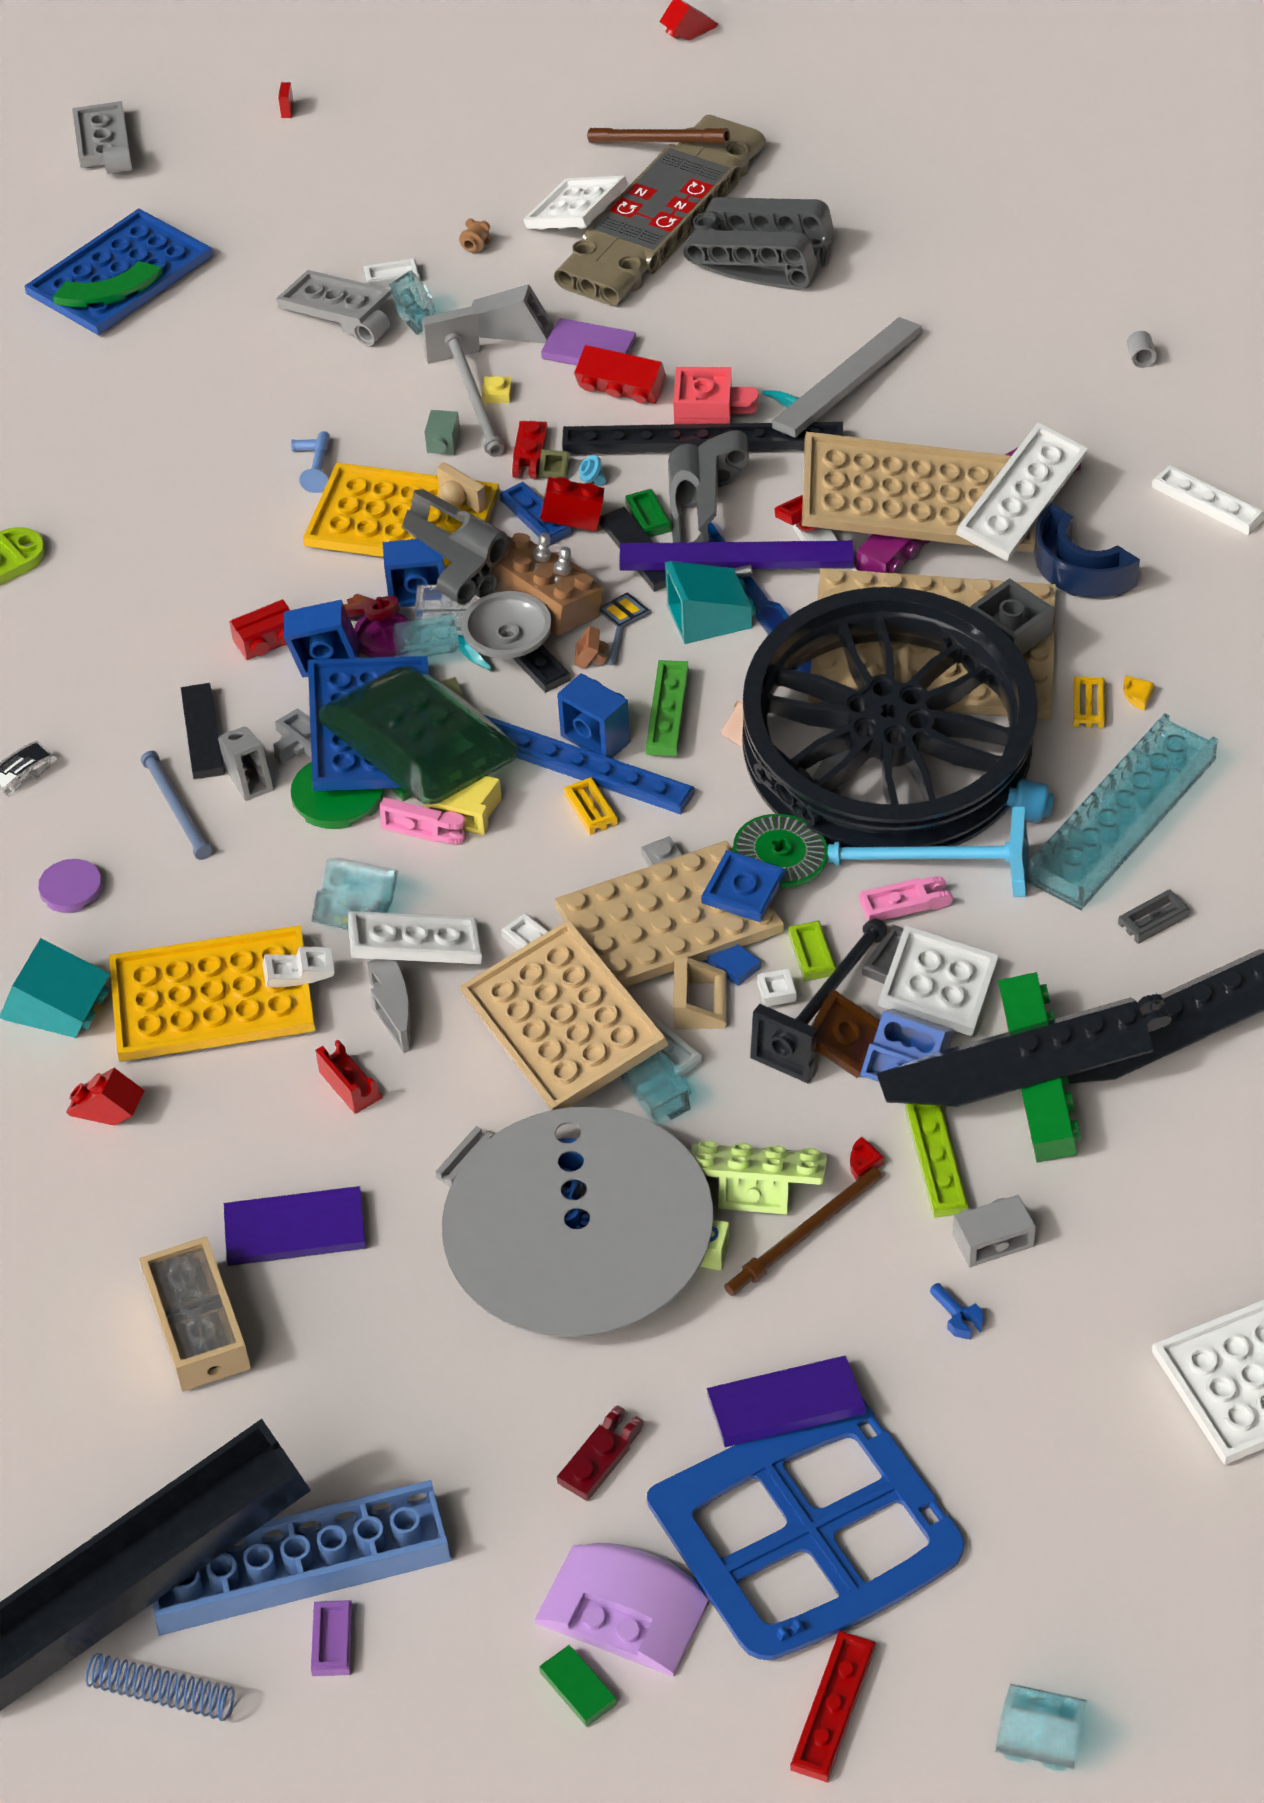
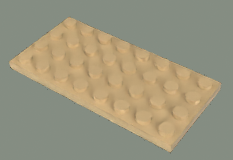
[802,432,1036,553]

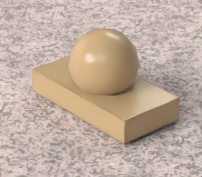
[437,462,486,513]

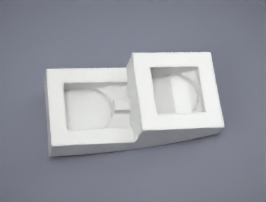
[263,947,335,987]

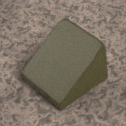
[538,449,572,478]

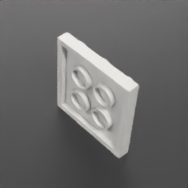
[523,176,628,230]
[877,925,999,1036]

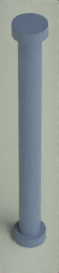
[141,751,212,860]

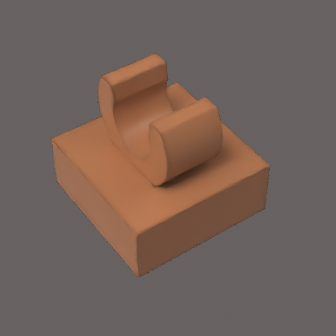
[574,626,609,669]

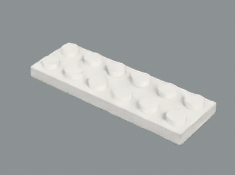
[956,422,1088,561]

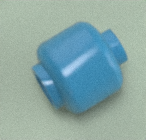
[1005,779,1054,823]

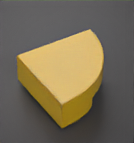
[1123,675,1154,711]

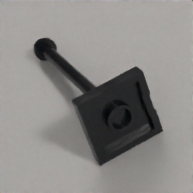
[750,918,887,1084]

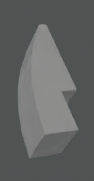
[367,959,412,1053]

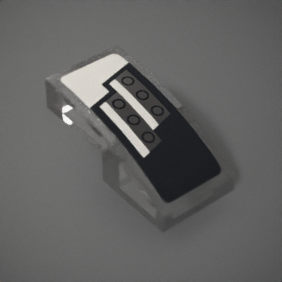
[0,740,57,797]

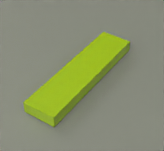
[905,1104,968,1218]

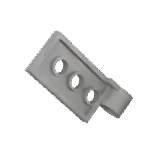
[72,101,132,174]

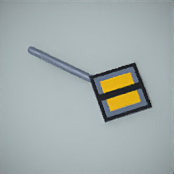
[599,592,649,665]

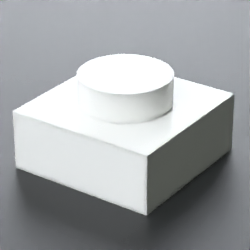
[757,968,796,1007]

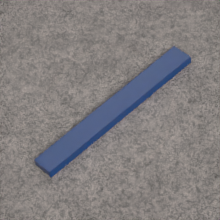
[463,713,694,815]

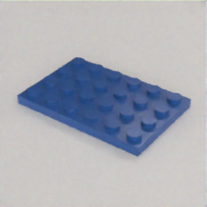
[24,208,213,336]
[308,656,437,791]

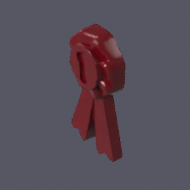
[344,594,400,622]

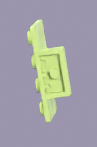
[690,1141,828,1214]

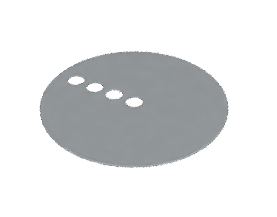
[442,1107,713,1337]

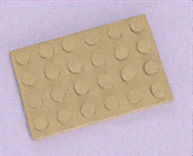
[555,840,784,988]
[459,919,668,1110]

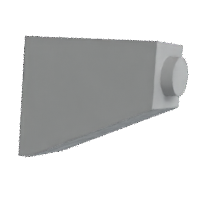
[471,284,554,343]

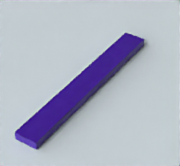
[619,540,853,571]

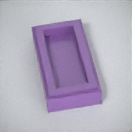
[311,1600,353,1676]

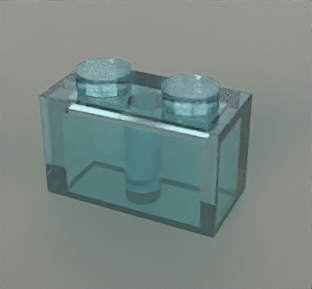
[389,270,437,335]
[393,614,459,657]
[621,1052,692,1126]

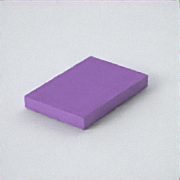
[541,318,636,365]

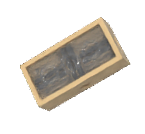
[139,1236,251,1392]

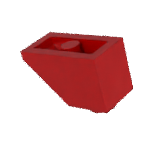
[659,0,718,41]

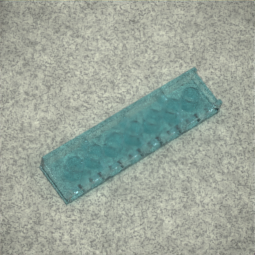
[1027,713,1218,910]

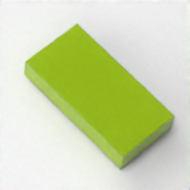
[788,921,836,982]

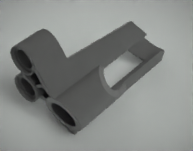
[668,430,749,543]
[402,489,511,605]

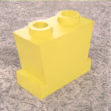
[424,766,502,835]

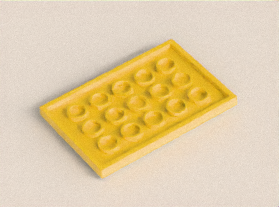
[303,462,500,566]
[109,925,315,1062]

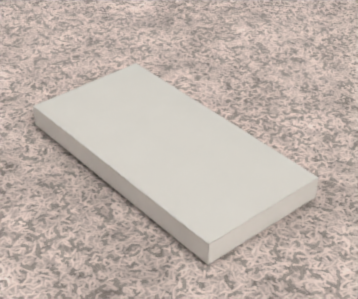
[347,911,482,964]

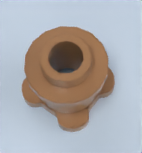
[459,218,492,253]

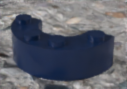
[1035,503,1140,597]

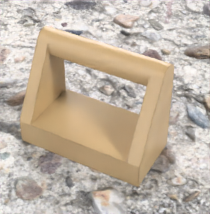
[673,957,727,1029]

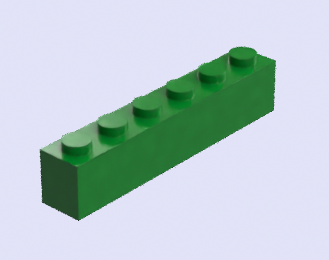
[998,972,1081,1163]

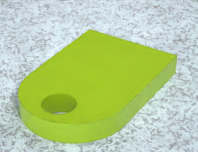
[0,527,45,585]

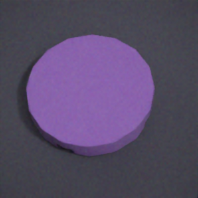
[38,859,102,913]

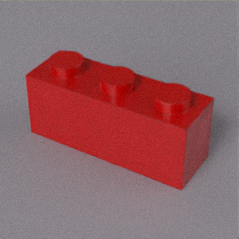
[574,345,666,404]

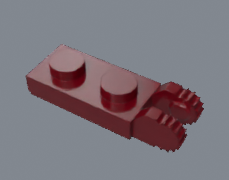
[557,1405,644,1501]

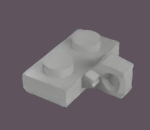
[273,708,312,763]

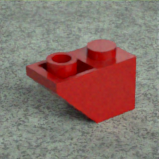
[66,1067,145,1126]

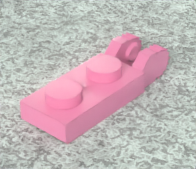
[380,797,465,845]
[859,876,953,921]

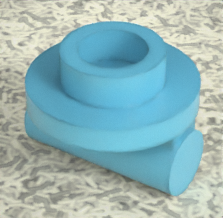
[579,455,606,486]

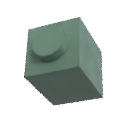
[424,410,460,455]

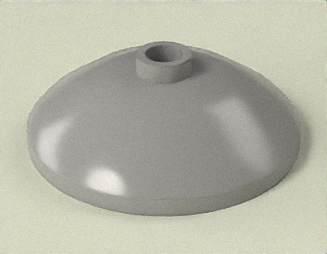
[462,591,551,659]

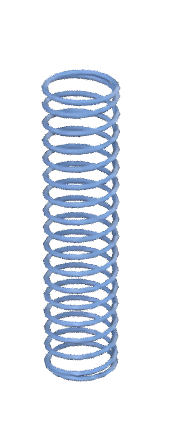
[86,1652,235,1721]

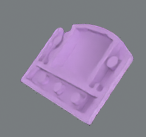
[535,1543,710,1677]

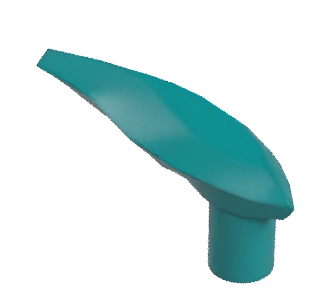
[762,390,799,408]
[455,635,491,671]

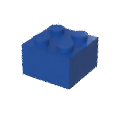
[382,539,448,608]
[283,599,359,678]
[557,673,630,758]

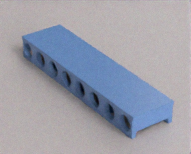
[152,1480,452,1636]

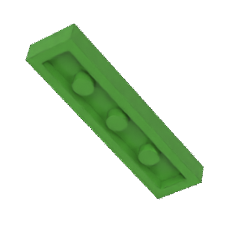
[646,660,689,756]

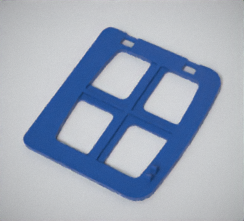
[647,1397,963,1660]

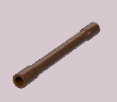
[587,128,730,144]

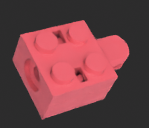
[673,367,759,424]

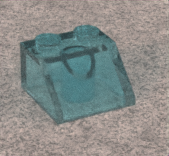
[995,1683,1087,1771]

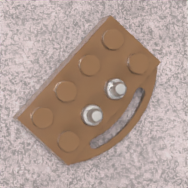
[492,533,604,636]

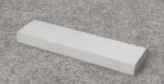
[1152,465,1264,535]

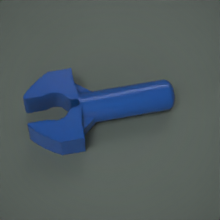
[930,1283,983,1339]

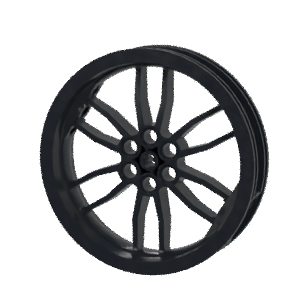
[742,587,1037,847]

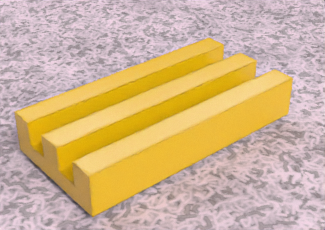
[1073,676,1104,728]
[564,777,618,835]

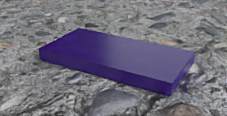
[223,1186,366,1266]
[706,1355,866,1447]

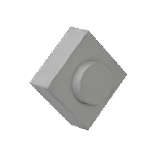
[641,836,682,866]

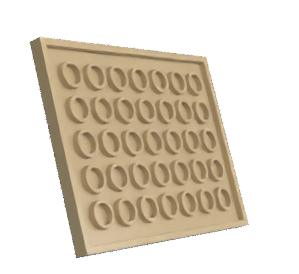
[808,568,1056,719]

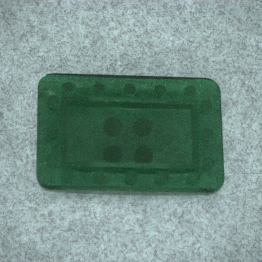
[319,665,518,805]

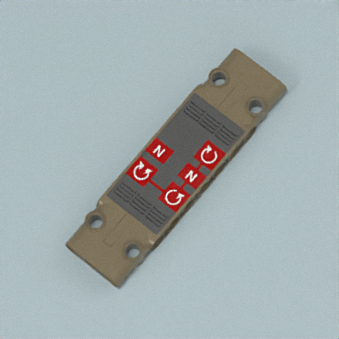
[554,115,766,306]

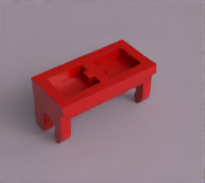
[315,1040,383,1114]

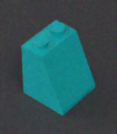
[665,561,756,644]
[0,938,110,1038]

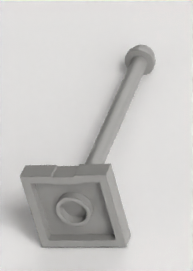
[422,306,505,457]

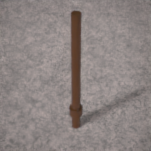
[724,1167,882,1296]

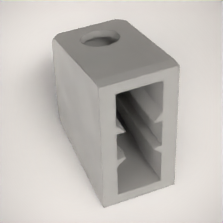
[218,727,273,801]

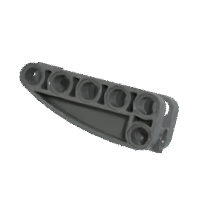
[683,197,834,289]

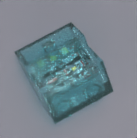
[311,857,398,930]

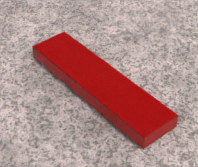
[790,1631,876,1783]

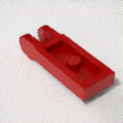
[512,421,548,479]

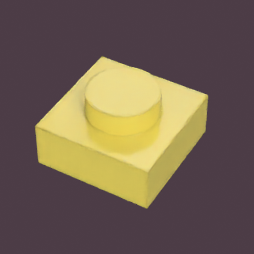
[482,376,512,403]

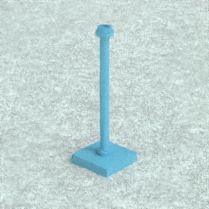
[828,807,1029,897]

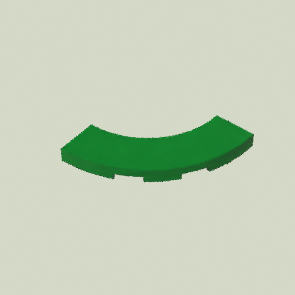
[53,261,163,307]

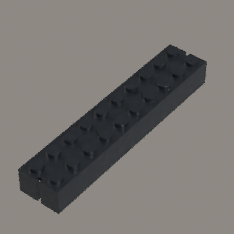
[0,1419,311,1711]

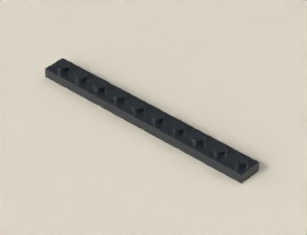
[562,422,843,454]

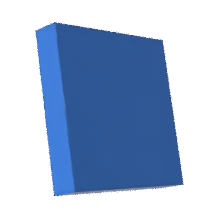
[701,850,786,923]

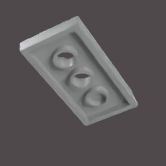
[276,270,392,346]

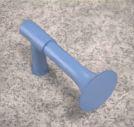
[291,431,330,493]

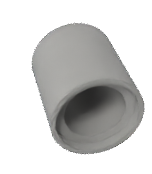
[1127,331,1157,368]

